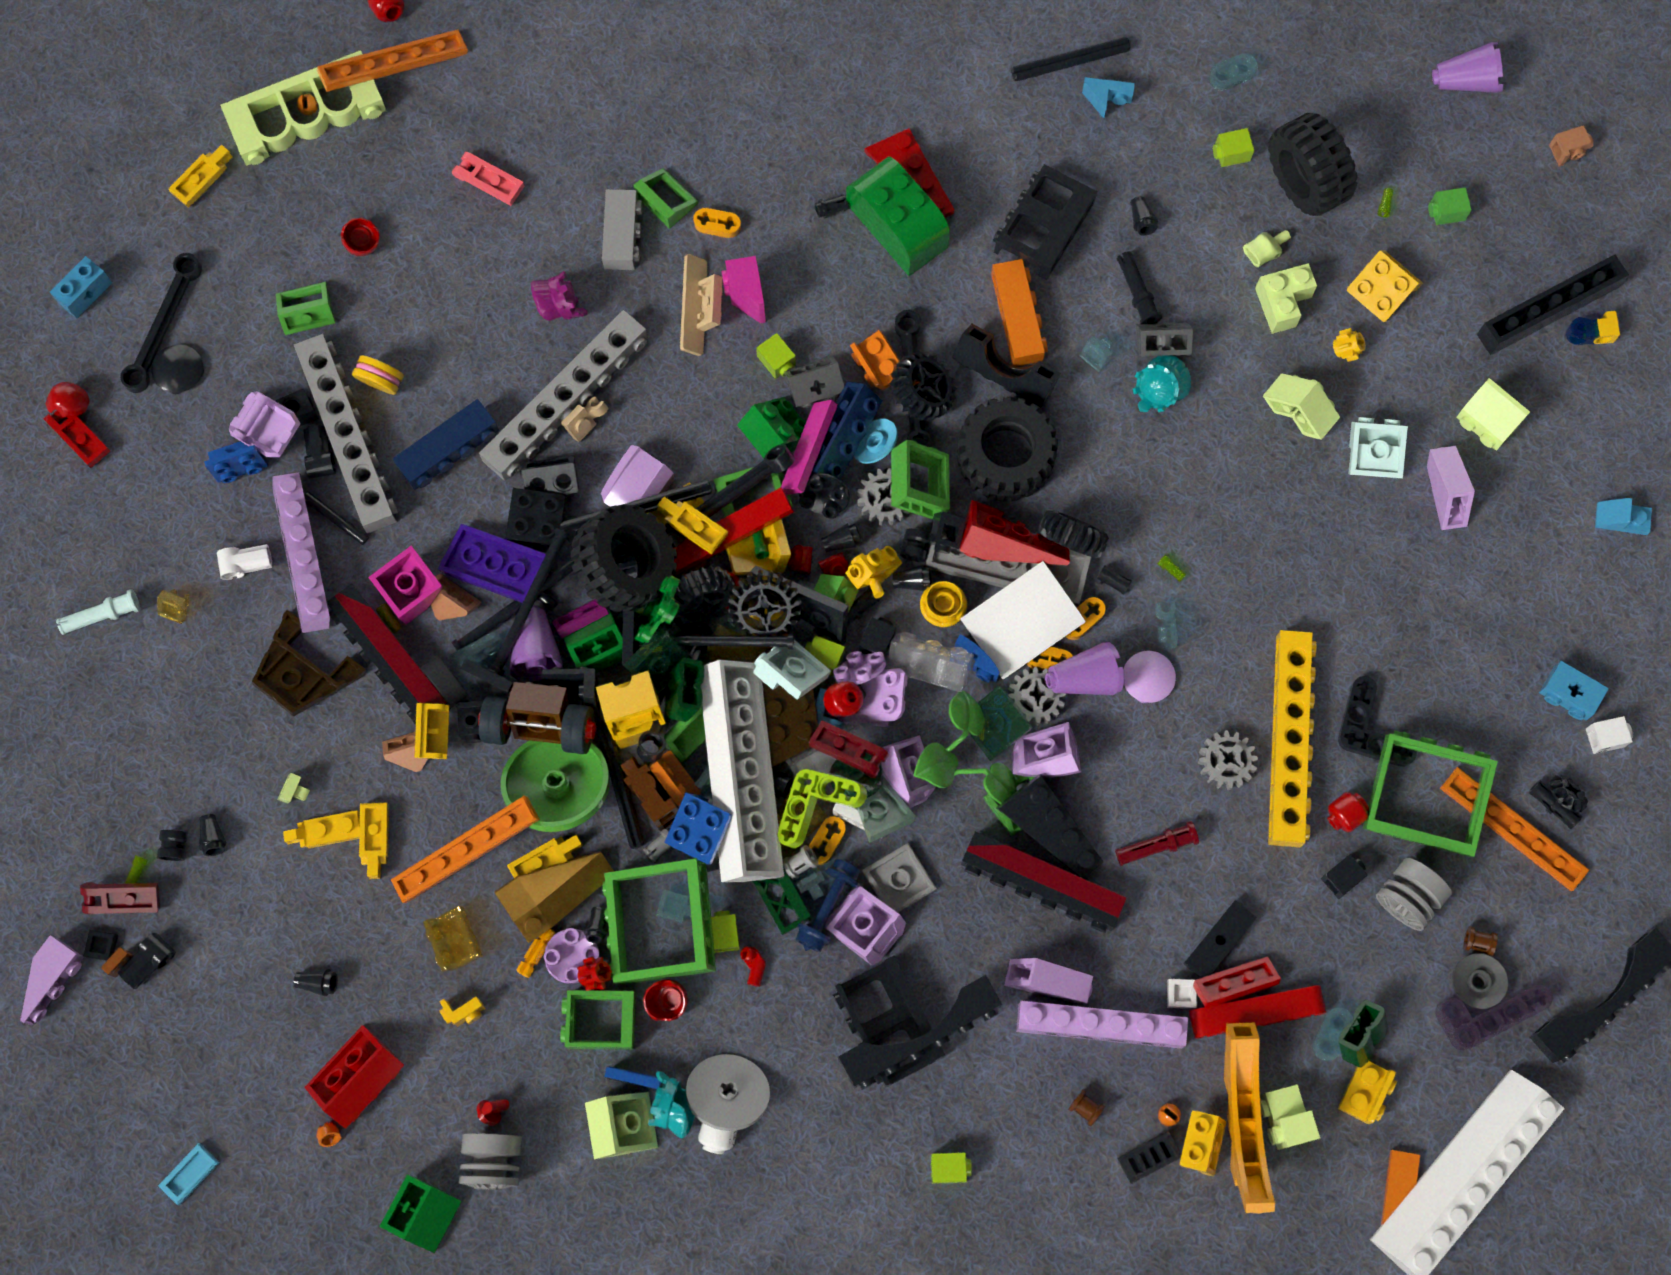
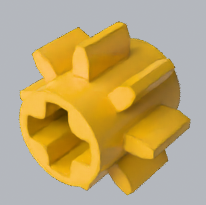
[1333,328,1366,362]

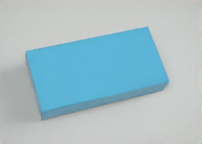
[158,1143,220,1205]

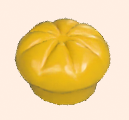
[920,581,967,627]

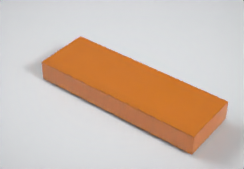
[1381,1150,1420,1225]

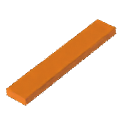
[317,30,468,92]
[1440,767,1589,892]
[391,796,540,903]

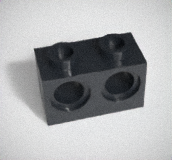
[521,456,579,498]

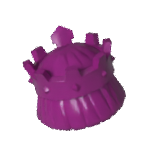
[531,271,588,321]

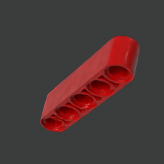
[1188,985,1327,1039]

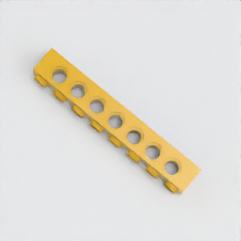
[1268,630,1316,848]

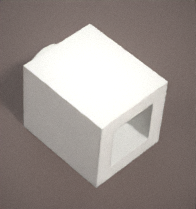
[1586,716,1633,754]

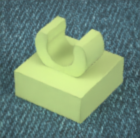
[277,773,310,804]

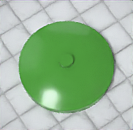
[501,741,610,832]

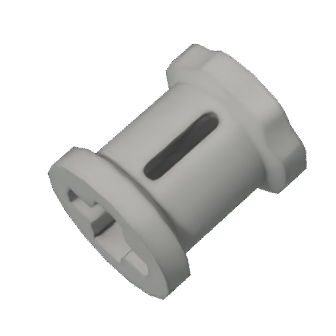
[782,845,819,880]

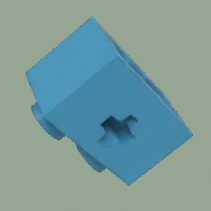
[50,256,112,319]
[1539,661,1609,720]

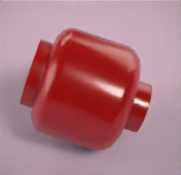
[368,0,405,22]
[823,681,863,718]
[1327,792,1369,833]

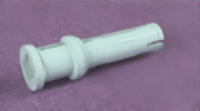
[56,589,141,635]

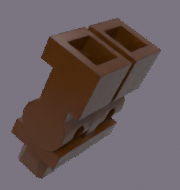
[621,756,678,831]

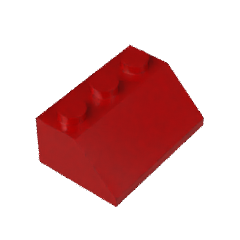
[304,1025,404,1129]

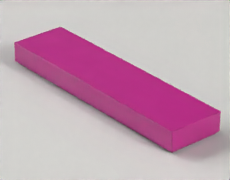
[781,400,837,495]

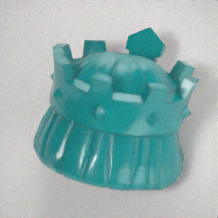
[1133,355,1191,412]
[648,1071,695,1138]

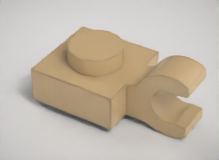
[561,396,608,442]

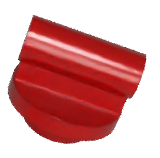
[788,545,813,574]
[818,552,849,576]
[477,1099,509,1126]

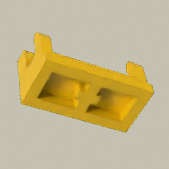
[414,703,450,759]

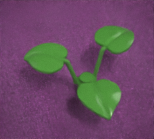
[913,690,1017,804]

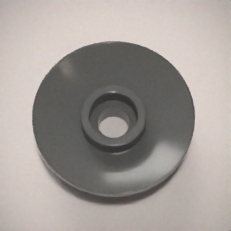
[1452,954,1508,1009]

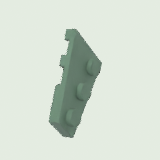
[846,758,915,843]

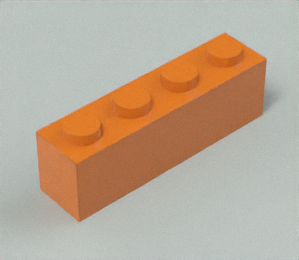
[991,259,1048,366]

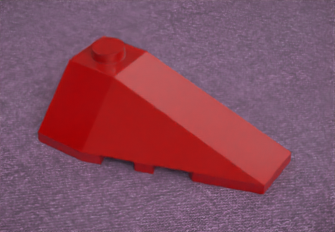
[960,500,1070,565]

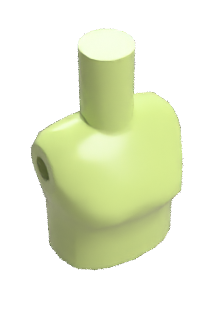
[1243,230,1291,267]

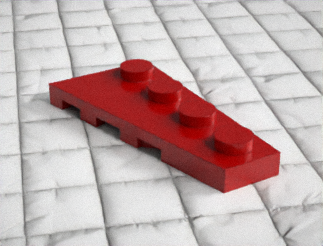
[864,128,955,218]

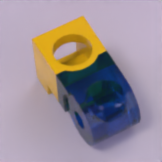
[1566,311,1620,345]

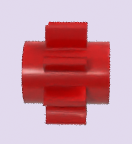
[577,956,612,991]

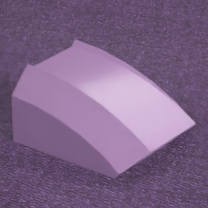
[601,445,675,507]
[1012,722,1081,777]
[879,735,936,808]
[825,886,906,965]

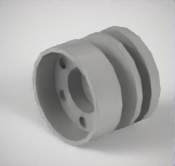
[1376,858,1452,931]
[459,1134,522,1190]

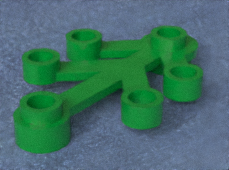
[634,575,680,643]

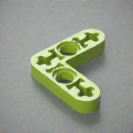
[777,769,867,848]

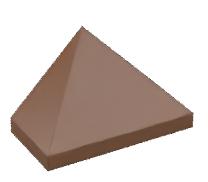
[431,574,482,621]
[382,732,428,772]

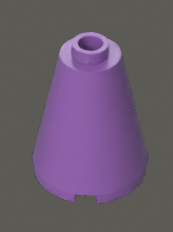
[1432,42,1503,93]
[509,605,563,682]
[1045,642,1124,695]

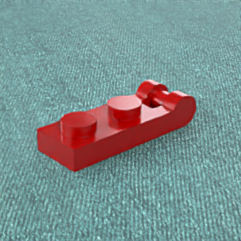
[43,410,110,468]

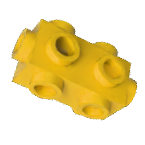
[845,546,902,598]

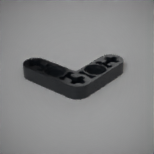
[1338,676,1417,767]

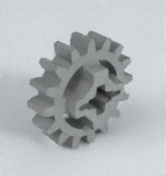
[857,468,913,526]
[1007,667,1066,726]
[1198,730,1258,790]

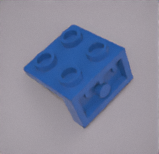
[204,441,268,483]
[664,792,732,865]

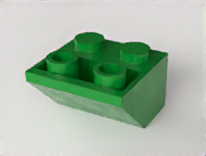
[737,397,806,458]
[564,609,623,673]
[379,1174,462,1253]

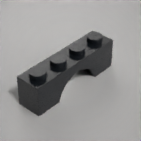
[952,323,1061,408]

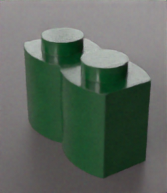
[666,657,704,722]
[1339,1000,1388,1068]

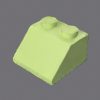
[1457,378,1530,451]
[585,1092,658,1159]

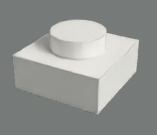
[1167,979,1197,1009]

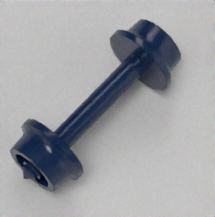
[795,859,860,952]

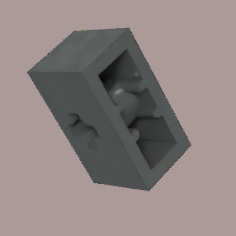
[1135,323,1193,356]
[784,356,844,408]

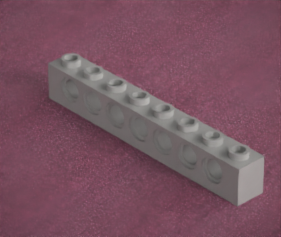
[479,310,648,481]
[294,334,398,534]

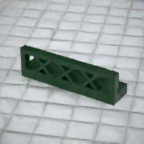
[753,867,811,936]

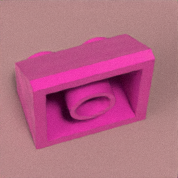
[721,256,766,323]
[368,546,443,625]

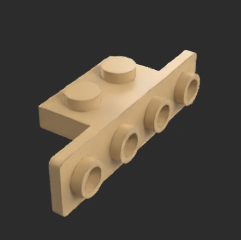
[680,254,723,356]

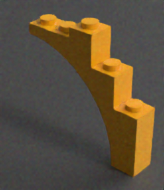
[1224,1023,1275,1214]

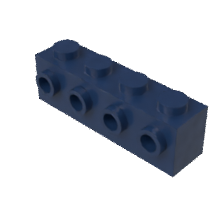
[811,382,882,480]
[392,399,499,490]

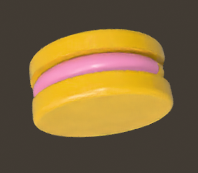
[352,355,404,395]

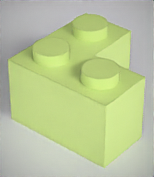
[1255,263,1317,334]
[1263,373,1340,440]
[1260,1084,1320,1150]

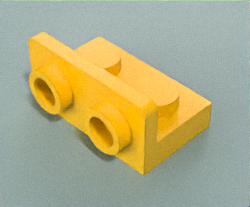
[1338,1061,1397,1124]
[1180,1110,1227,1177]

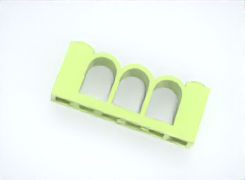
[220,50,386,166]

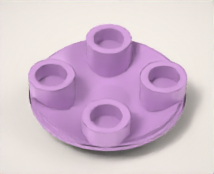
[833,651,886,684]
[1123,651,1176,703]
[544,928,599,984]

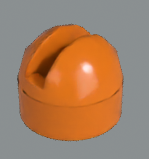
[297,94,318,115]
[1158,1103,1181,1127]
[317,1122,341,1147]

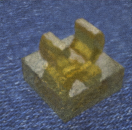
[157,589,189,624]

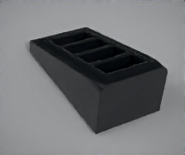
[1117,1132,1181,1184]

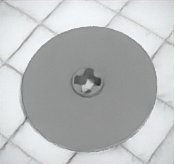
[686,1054,770,1131]

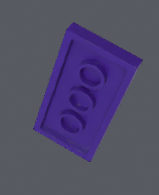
[438,524,546,603]

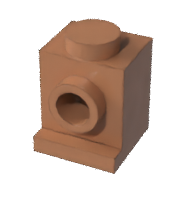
[1549,125,1593,166]

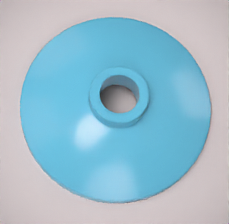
[854,419,898,464]

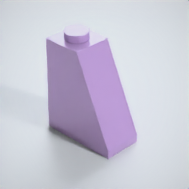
[1427,446,1475,530]
[1004,958,1093,1003]

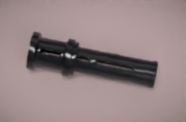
[1117,251,1163,324]

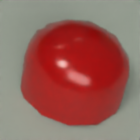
[341,217,380,256]
[45,382,90,418]
[643,979,689,1021]

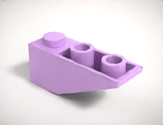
[20,935,84,1025]

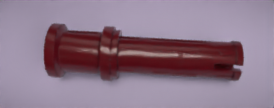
[1115,821,1199,866]

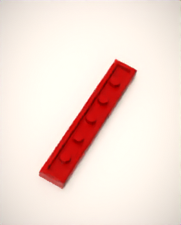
[673,487,794,577]

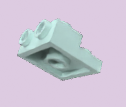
[1348,417,1408,478]
[753,640,831,700]

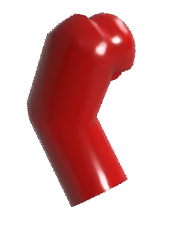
[740,946,766,987]

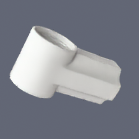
[217,544,273,580]

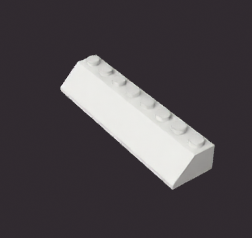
[700,660,784,882]
[1369,1070,1564,1275]

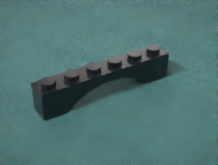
[1529,928,1671,1063]
[838,975,1002,1090]

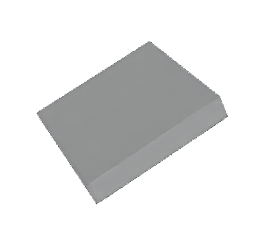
[862,843,937,913]

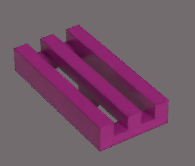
[552,599,608,639]

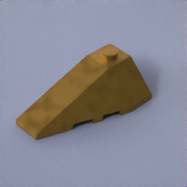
[494,851,614,943]

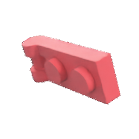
[452,152,525,206]

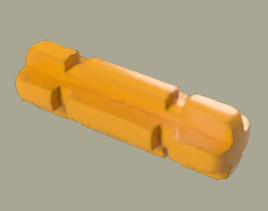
[517,928,555,978]

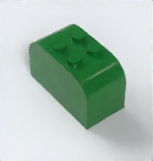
[846,157,950,276]

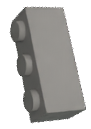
[602,189,642,270]

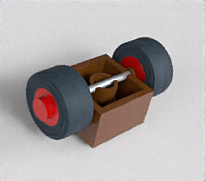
[478,682,596,754]

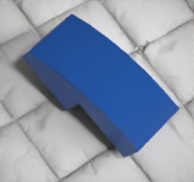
[954,634,1000,683]

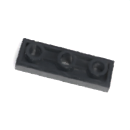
[1183,900,1257,978]

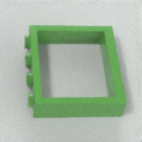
[1363,730,1498,857]
[602,858,716,985]

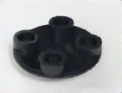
[151,344,204,395]
[799,473,850,519]

